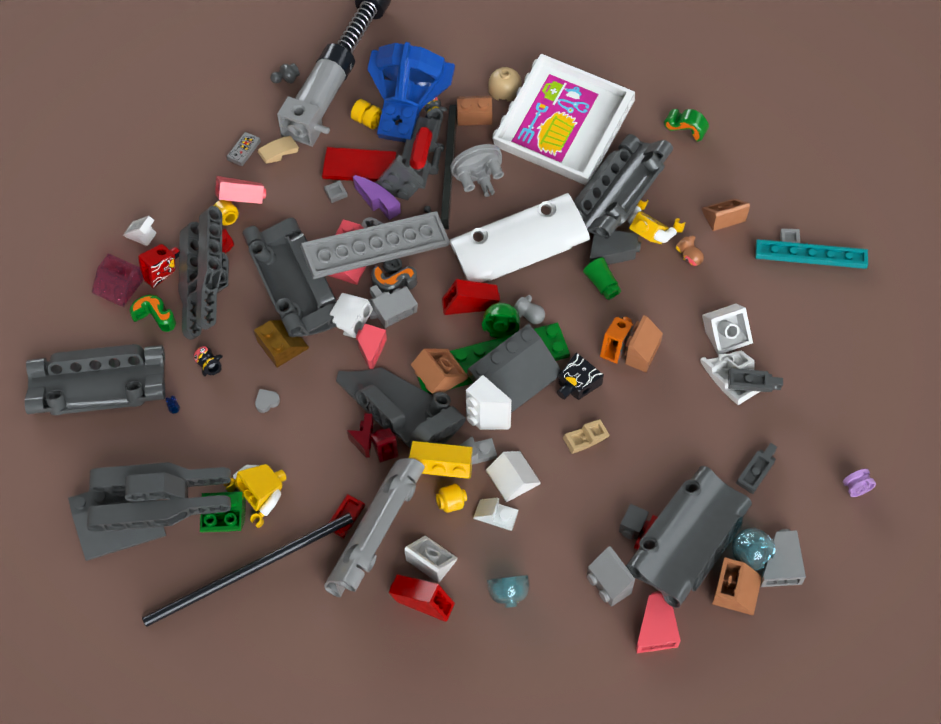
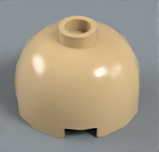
[488,67,522,102]

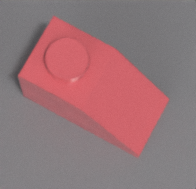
[356,324,387,370]

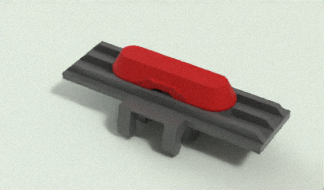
[402,117,444,189]

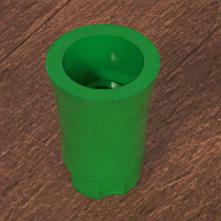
[583,258,621,300]

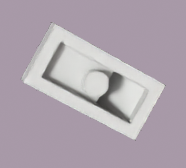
[123,216,156,246]
[473,498,518,531]

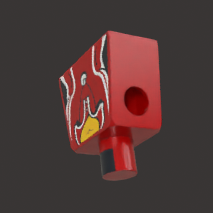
[138,244,180,289]

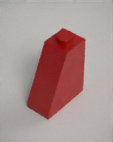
[442,279,500,315]
[388,574,455,622]

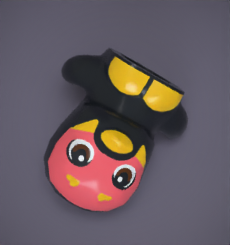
[194,346,223,377]

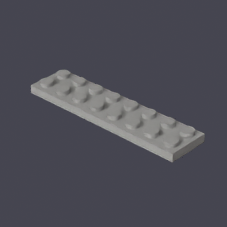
[300,211,450,279]

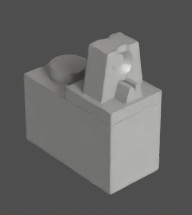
[370,285,418,328]

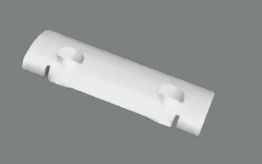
[450,193,590,283]

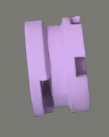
[843,469,876,497]

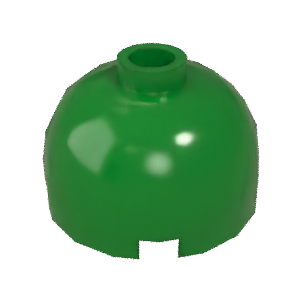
[482,303,520,338]

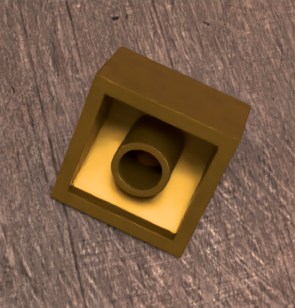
[254,320,309,368]

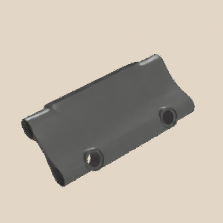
[574,134,673,239]
[25,344,166,415]
[626,466,752,608]

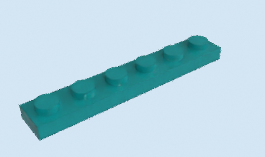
[755,239,868,269]

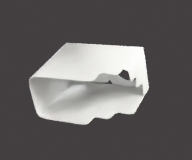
[330,293,373,338]

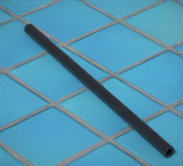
[142,513,354,627]

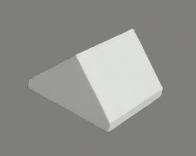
[486,451,541,503]
[405,536,457,583]

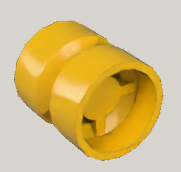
[351,99,382,129]

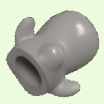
[514,295,545,325]

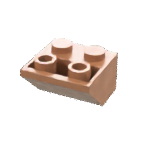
[624,315,663,373]
[712,557,762,616]

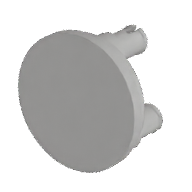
[450,144,504,197]

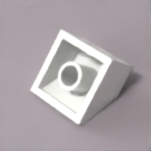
[702,304,753,355]

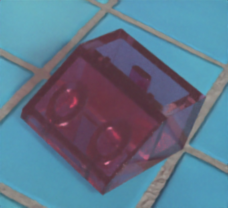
[92,253,144,307]

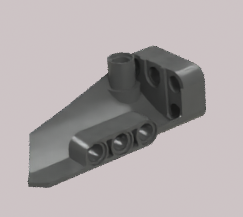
[336,367,466,449]

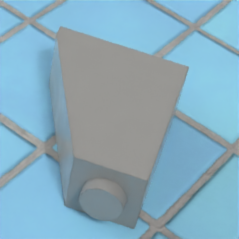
[760,529,806,587]

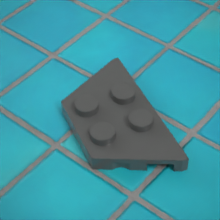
[375,155,424,200]

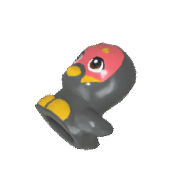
[424,97,448,121]

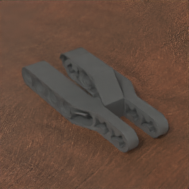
[178,206,229,340]
[87,462,231,532]

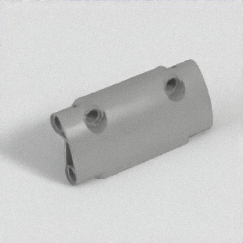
[324,458,425,597]

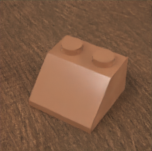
[457,96,492,126]
[411,349,468,393]

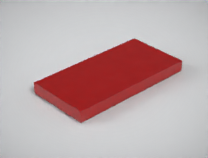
[322,147,397,182]

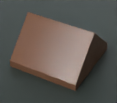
[702,198,750,231]

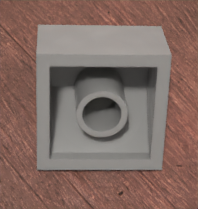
[587,546,635,607]

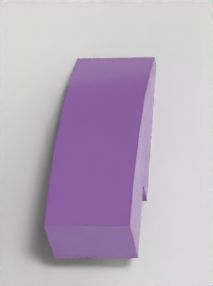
[353,175,401,220]

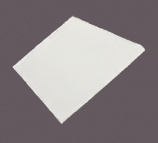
[700,350,759,405]

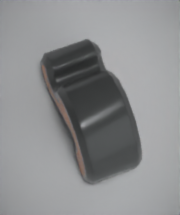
[371,265,417,294]

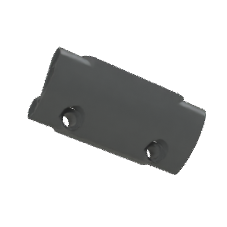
[242,218,337,337]

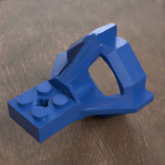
[368,42,455,143]

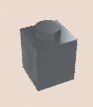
[619,504,649,540]

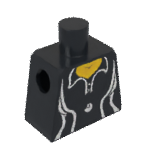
[557,352,604,400]

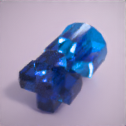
[165,396,180,414]

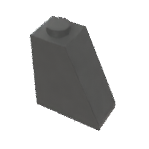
[589,230,641,265]

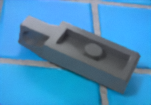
[728,368,783,392]
[736,443,777,494]

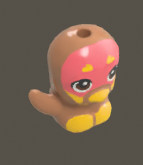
[675,236,704,266]

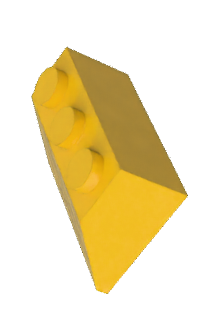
[409,441,473,479]

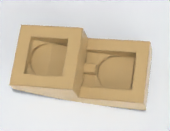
[258,136,299,164]
[563,419,609,454]

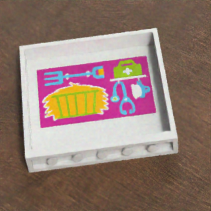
[492,54,635,185]

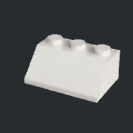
[466,375,512,430]

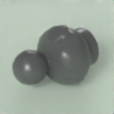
[270,63,300,84]

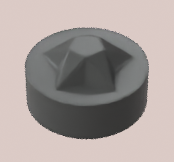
[383,258,402,274]

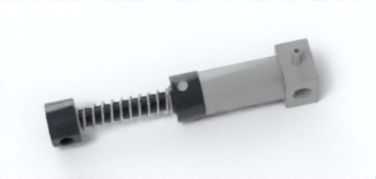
[277,0,391,147]

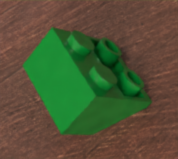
[200,492,246,532]

